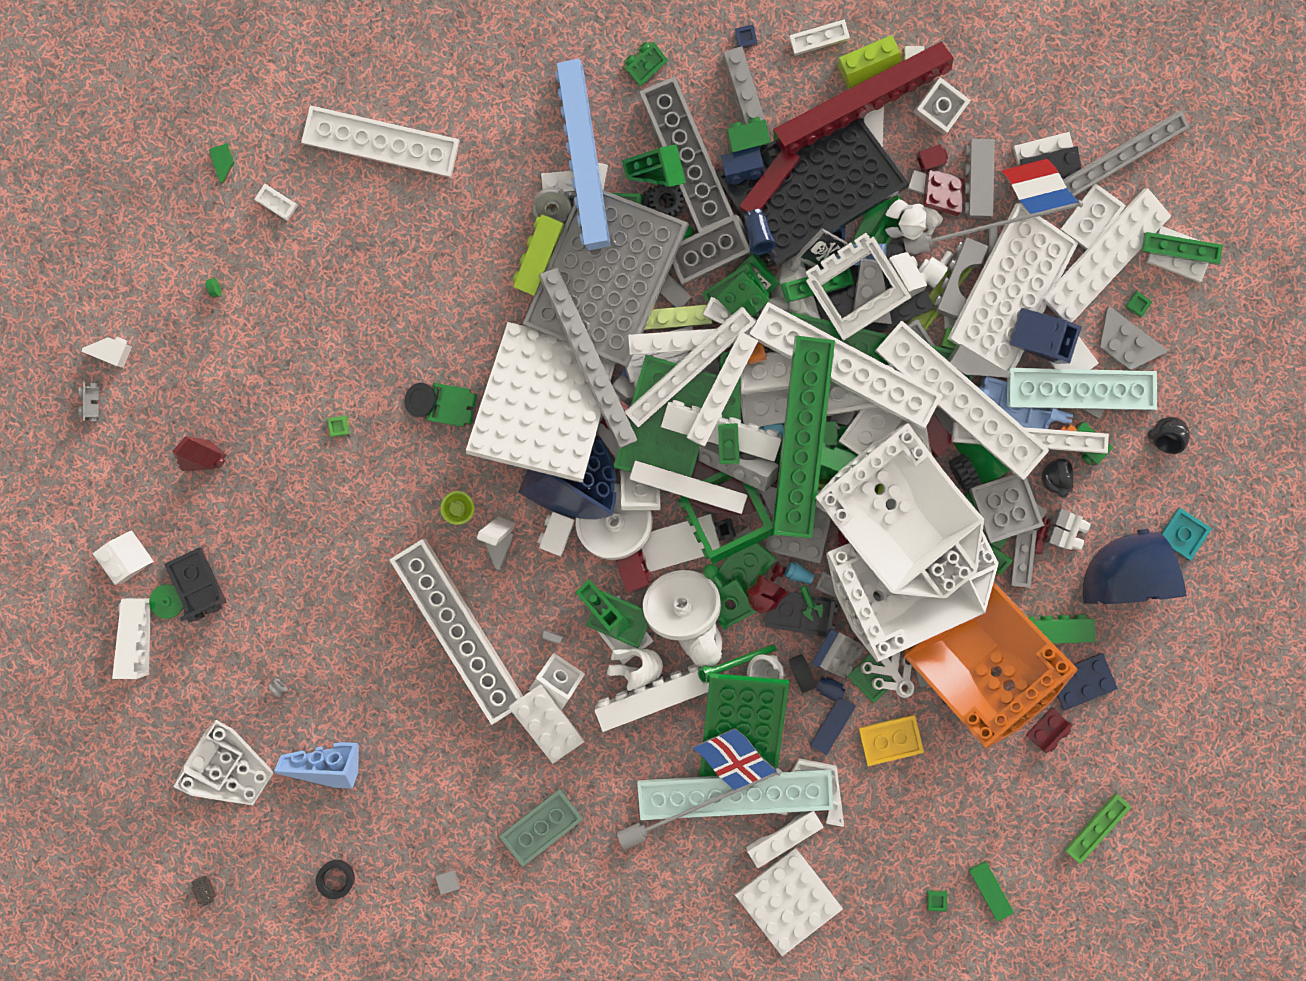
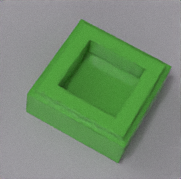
[327,415,350,437]

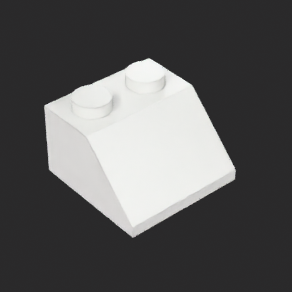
[888,252,927,297]
[92,531,154,585]
[529,653,585,710]

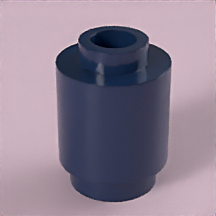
[816,676,846,701]

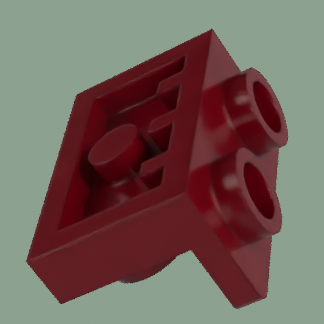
[1026,707,1073,753]

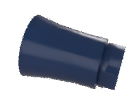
[745,209,777,255]

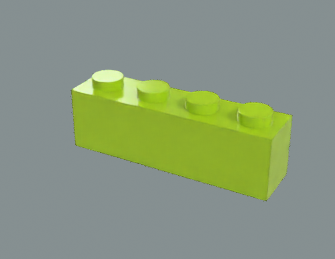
[513,214,565,296]

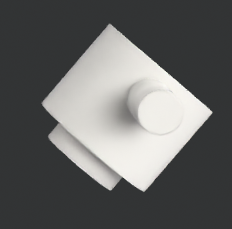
[918,251,953,288]

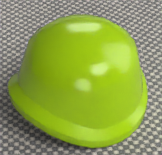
[440,491,475,525]

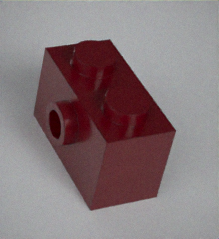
[616,550,653,593]

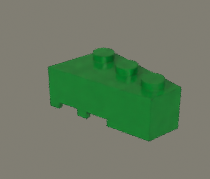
[622,145,686,187]

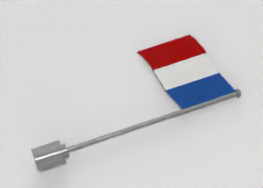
[903,159,1083,256]

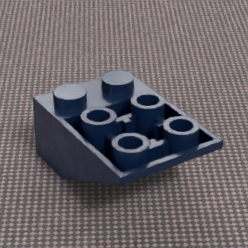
[1009,308,1082,364]

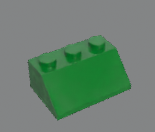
[954,443,1010,484]

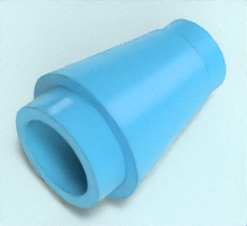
[784,562,814,585]

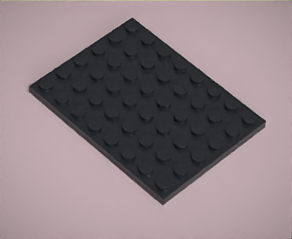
[717,119,909,267]

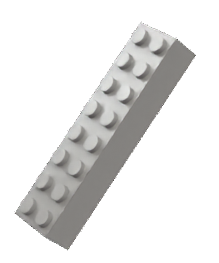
[639,77,734,233]

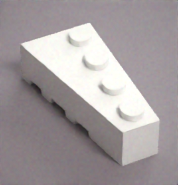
[112,598,150,679]

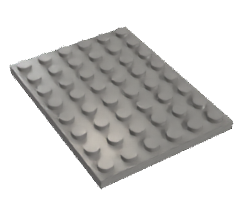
[523,190,689,367]

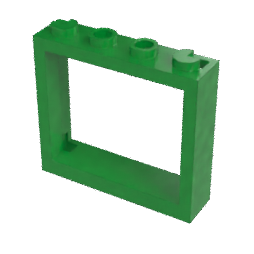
[678,472,773,564]

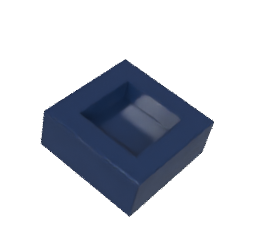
[734,25,758,48]

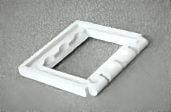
[806,233,912,340]

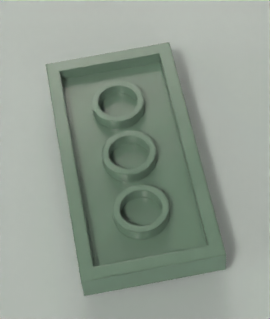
[499,788,584,867]

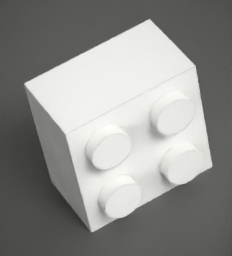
[913,77,971,135]

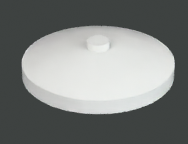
[576,484,653,560]
[643,570,721,640]

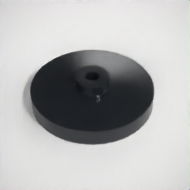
[405,383,436,417]

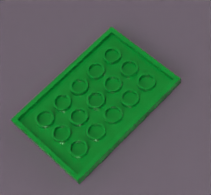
[613,355,718,478]
[699,673,789,776]

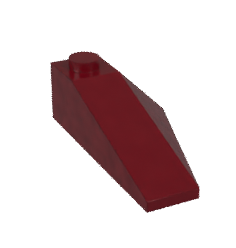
[172,436,227,472]

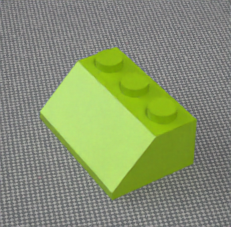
[837,35,902,90]

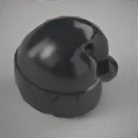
[1148,417,1190,454]
[1041,458,1074,498]

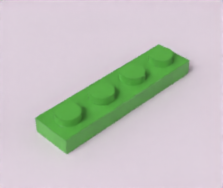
[1064,793,1132,865]

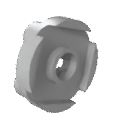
[533,187,571,222]

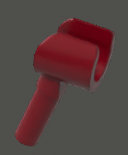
[770,562,787,582]

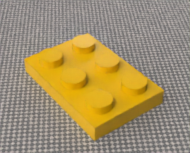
[858,714,924,766]

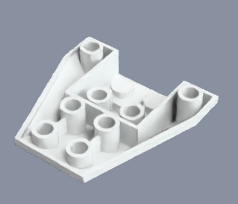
[173,720,274,805]

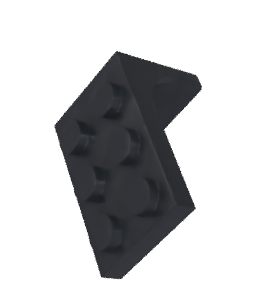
[164,547,227,623]
[765,591,838,638]

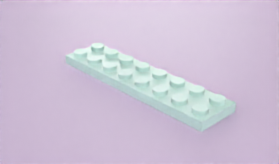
[1007,368,1157,410]

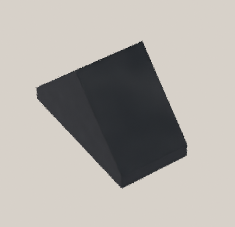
[714,518,736,541]

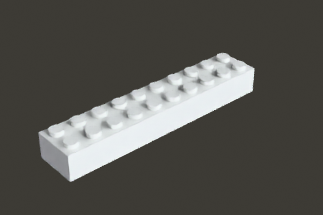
[389,539,523,725]

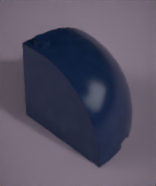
[518,436,617,519]
[1083,529,1187,604]

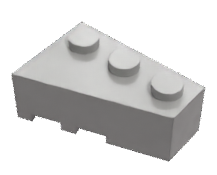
[852,259,892,324]

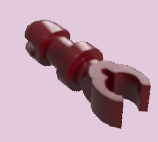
[1034,517,1051,555]

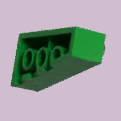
[775,435,858,479]
[1027,614,1095,644]

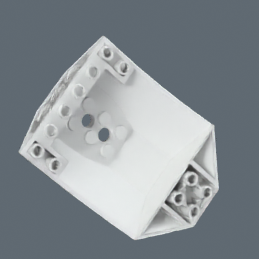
[815,423,984,598]
[826,532,998,662]

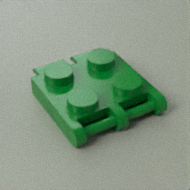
[426,383,477,427]

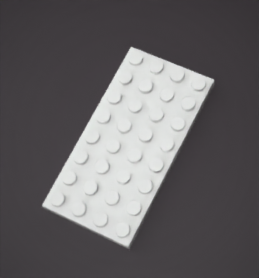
[947,203,1078,371]

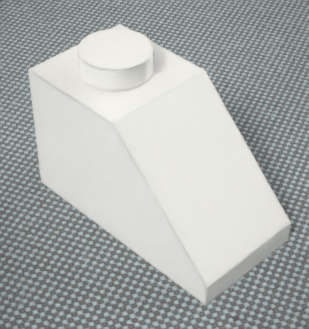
[82,336,132,368]

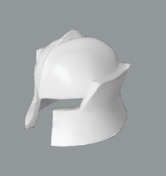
[885,200,926,240]
[747,654,786,679]

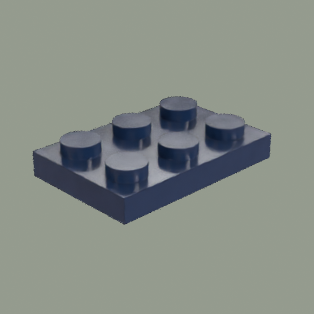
[1057,653,1118,711]

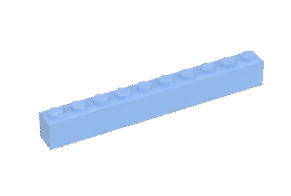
[555,58,611,251]

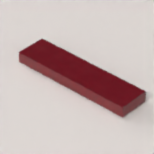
[739,151,800,213]

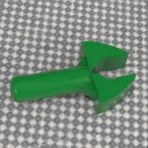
[800,585,823,621]

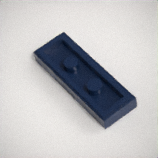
[810,697,856,755]

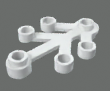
[860,652,914,698]

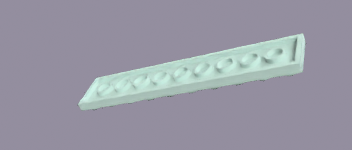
[637,770,834,820]

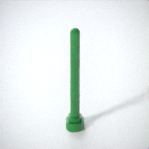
[698,644,776,683]

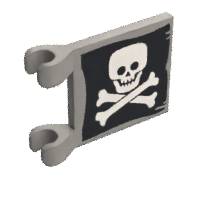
[786,229,848,272]

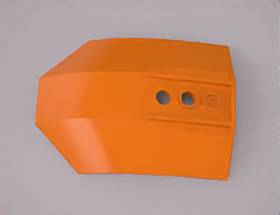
[905,582,1078,749]

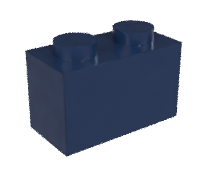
[721,146,764,185]

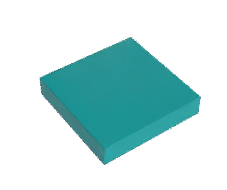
[1161,508,1212,561]

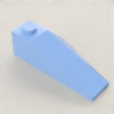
[274,742,359,789]

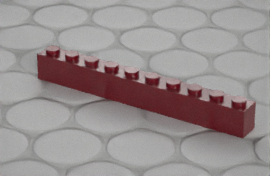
[773,41,954,155]

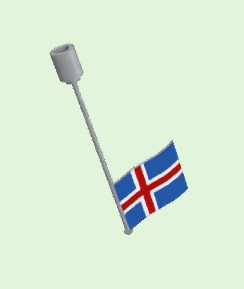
[617,728,781,850]

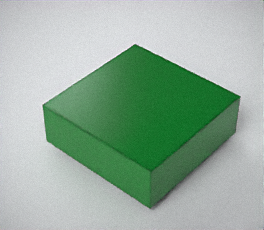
[1125,291,1152,318]
[927,890,947,912]

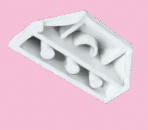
[771,262,820,319]

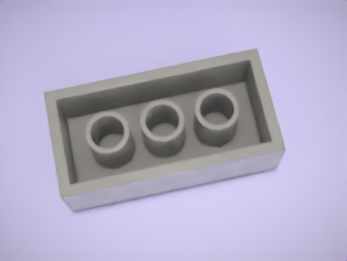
[672,215,751,284]

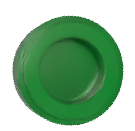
[205,278,222,298]

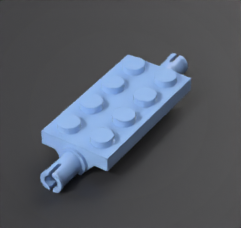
[978,376,1073,429]

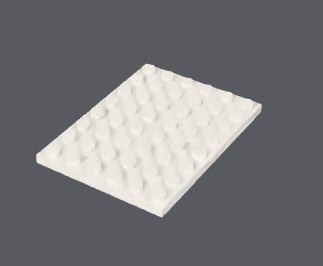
[466,322,616,483]

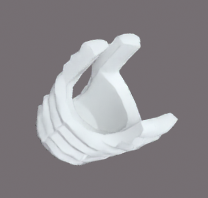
[679,623,722,668]
[607,648,663,691]

